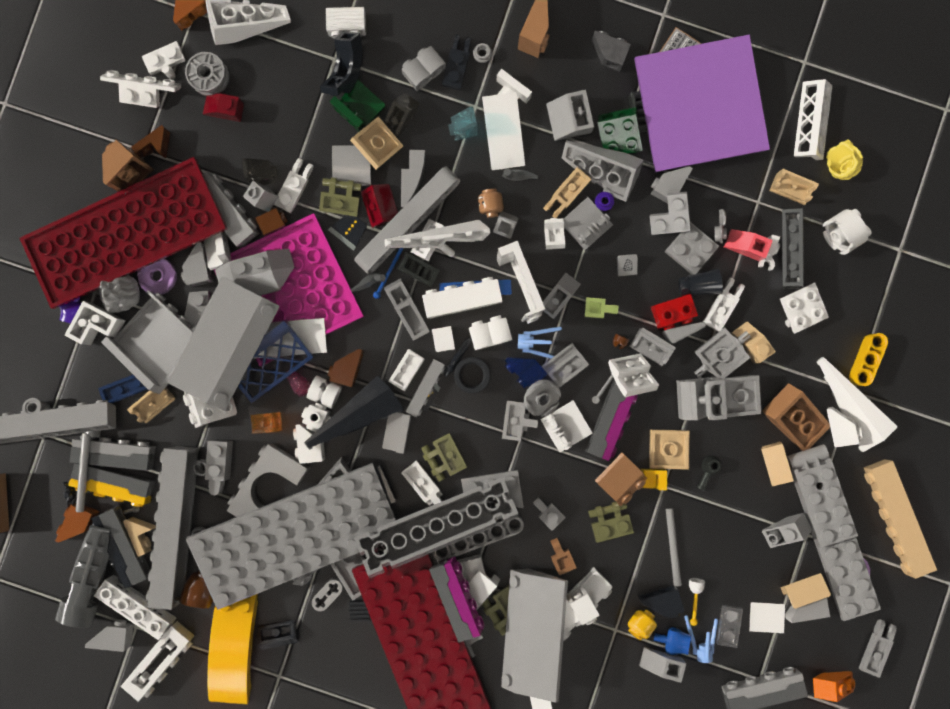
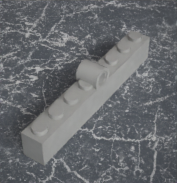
[0,398,116,444]

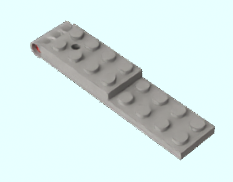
[786,444,881,621]

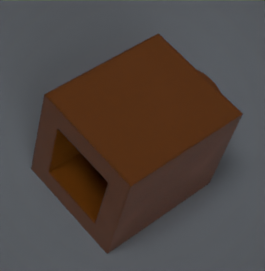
[256,208,288,236]

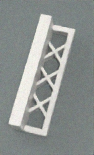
[794,79,832,160]

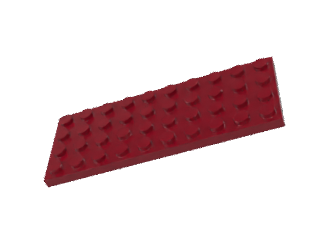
[19,157,228,309]
[352,554,492,709]

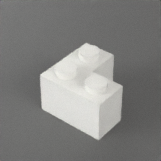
[65,301,126,345]
[564,586,600,630]

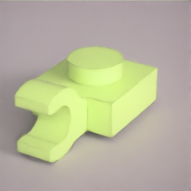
[584,297,619,318]

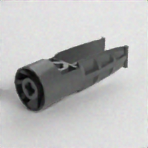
[55,525,110,628]

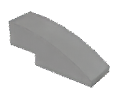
[401,150,426,208]
[384,278,430,341]

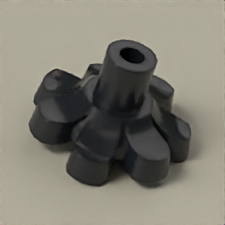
[63,482,77,507]

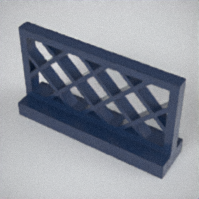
[238,319,314,403]

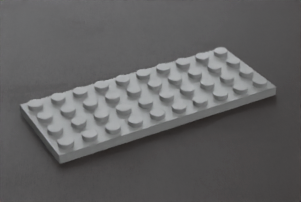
[186,463,396,610]

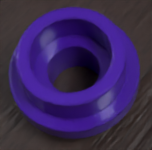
[595,192,614,211]

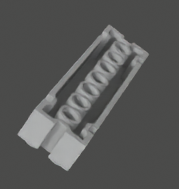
[354,477,518,578]

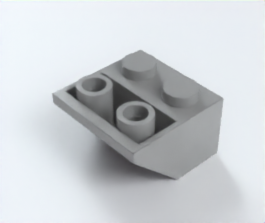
[546,90,594,141]

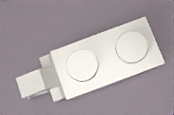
[401,460,443,505]

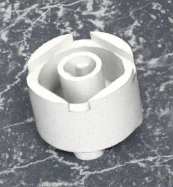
[823,209,872,255]

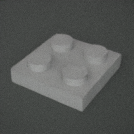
[664,222,719,275]

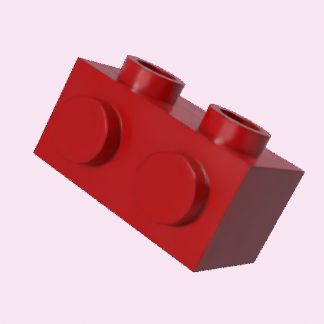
[651,294,698,330]

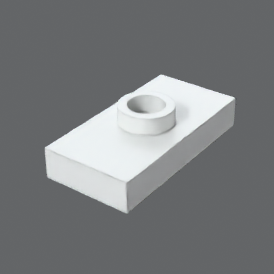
[388,349,425,391]

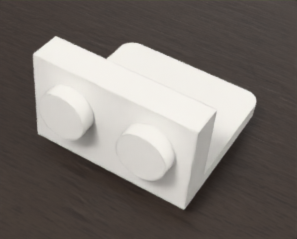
[183,392,237,428]

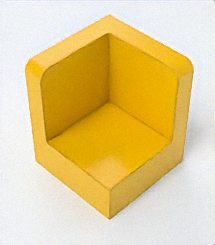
[640,469,667,490]

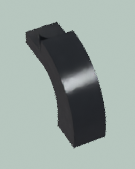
[320,31,362,96]

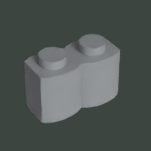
[402,46,446,91]

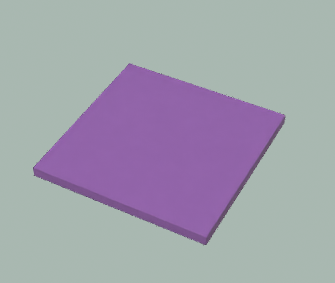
[634,34,770,172]

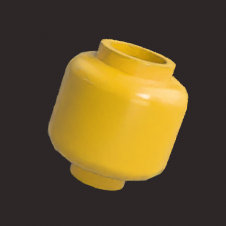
[628,610,657,640]

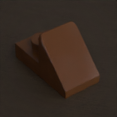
[131,125,170,158]

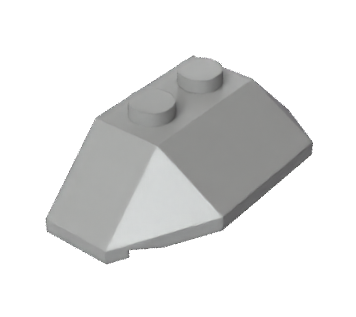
[215,249,295,296]

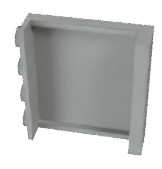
[101,290,195,394]

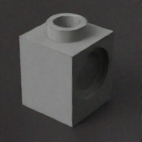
[243,181,279,212]

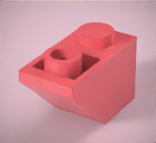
[724,229,773,261]

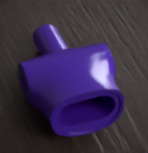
[59,297,82,323]

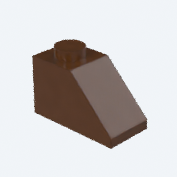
[328,349,364,387]

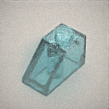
[448,106,478,141]

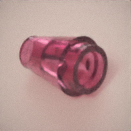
[286,371,310,397]

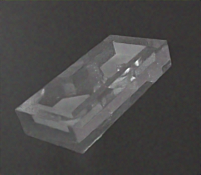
[716,605,743,648]

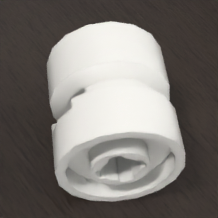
[307,376,342,409]

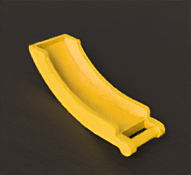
[208,594,258,704]

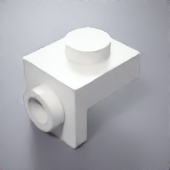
[544,218,565,250]

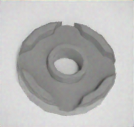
[524,379,561,417]

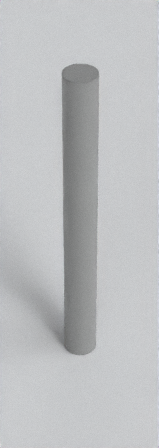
[76,433,91,512]
[666,508,682,586]

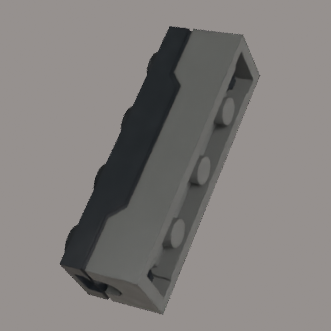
[91,505,150,589]

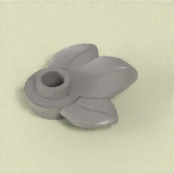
[715,209,727,243]

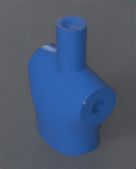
[654,627,691,655]

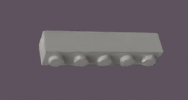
[406,359,445,417]

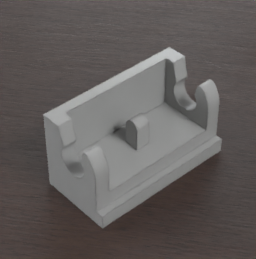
[629,328,676,366]

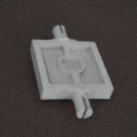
[694,327,751,378]

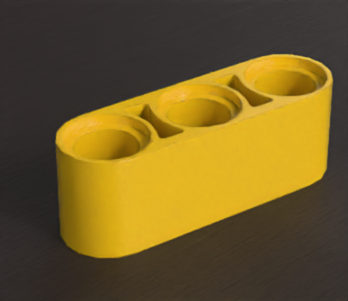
[849,333,888,386]

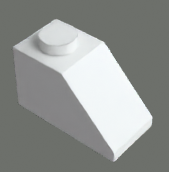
[827,407,863,447]

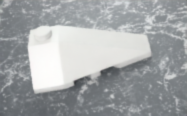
[205,0,291,45]

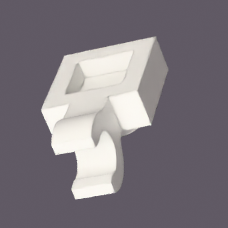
[758,235,780,271]

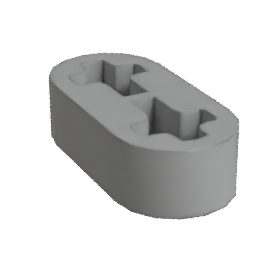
[312,578,343,611]

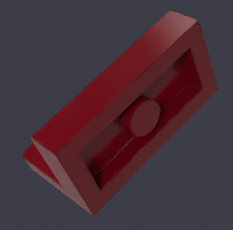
[361,184,398,228]

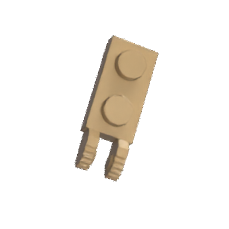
[543,167,591,218]

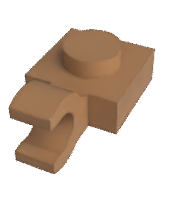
[550,538,577,576]

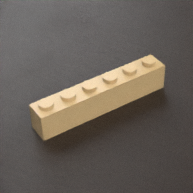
[864,459,937,579]

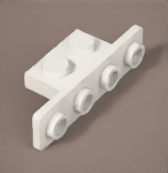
[100,70,181,108]

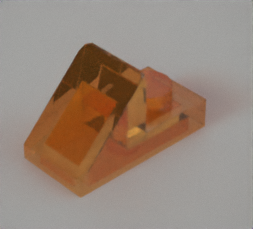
[251,412,282,434]

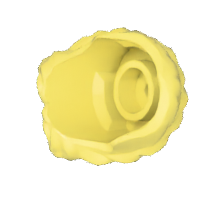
[826,139,863,180]

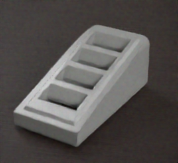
[662,322,706,344]

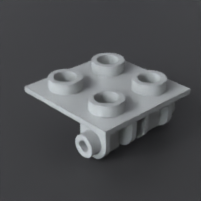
[563,197,613,250]

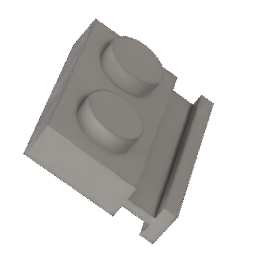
[541,343,589,388]

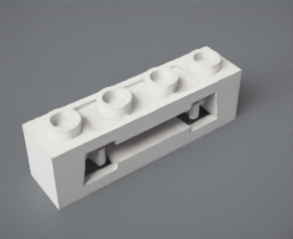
[94,575,176,640]
[121,621,194,702]

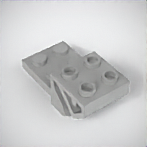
[676,375,761,420]

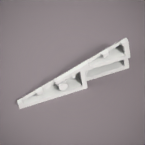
[384,220,490,248]
[817,357,898,452]

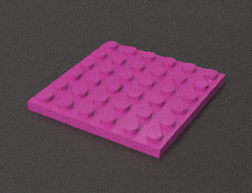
[214,213,364,366]

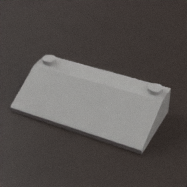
[167,277,280,411]
[501,568,568,703]

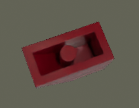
[203,93,244,122]

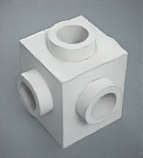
[301,402,331,432]

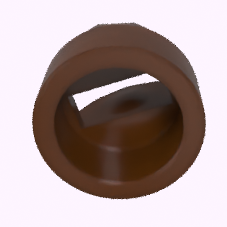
[613,334,630,349]

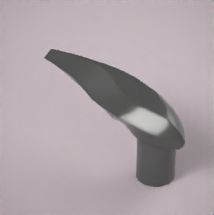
[502,168,538,181]
[351,272,386,292]

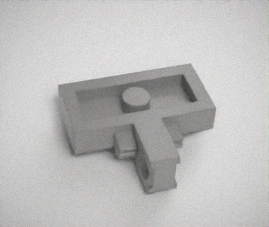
[502,400,538,441]

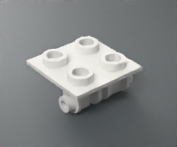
[780,282,829,334]
[540,401,592,453]

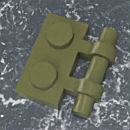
[319,177,362,217]
[421,433,467,482]
[588,502,634,543]
[482,585,509,636]

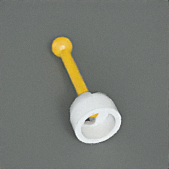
[689,578,705,626]

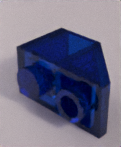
[504,357,547,389]

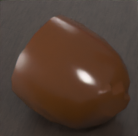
[179,570,213,609]

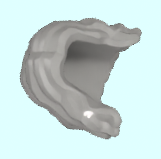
[98,275,140,313]

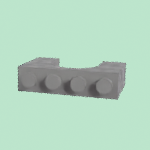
[227,443,310,517]

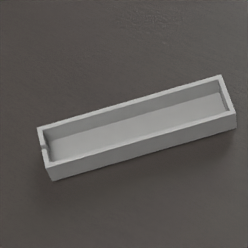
[146,446,199,610]

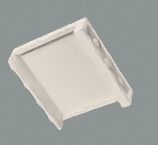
[497,241,545,324]

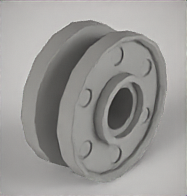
[185,52,230,96]

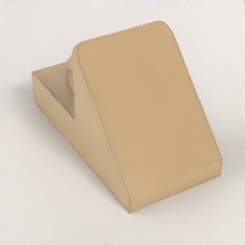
[123,517,156,557]

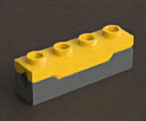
[68,463,156,507]

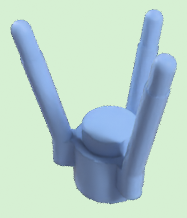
[518,327,562,359]
[684,615,718,663]

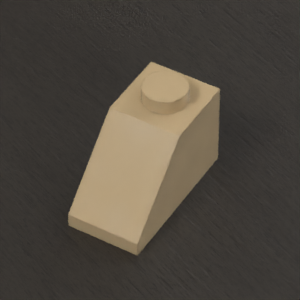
[731,322,776,364]

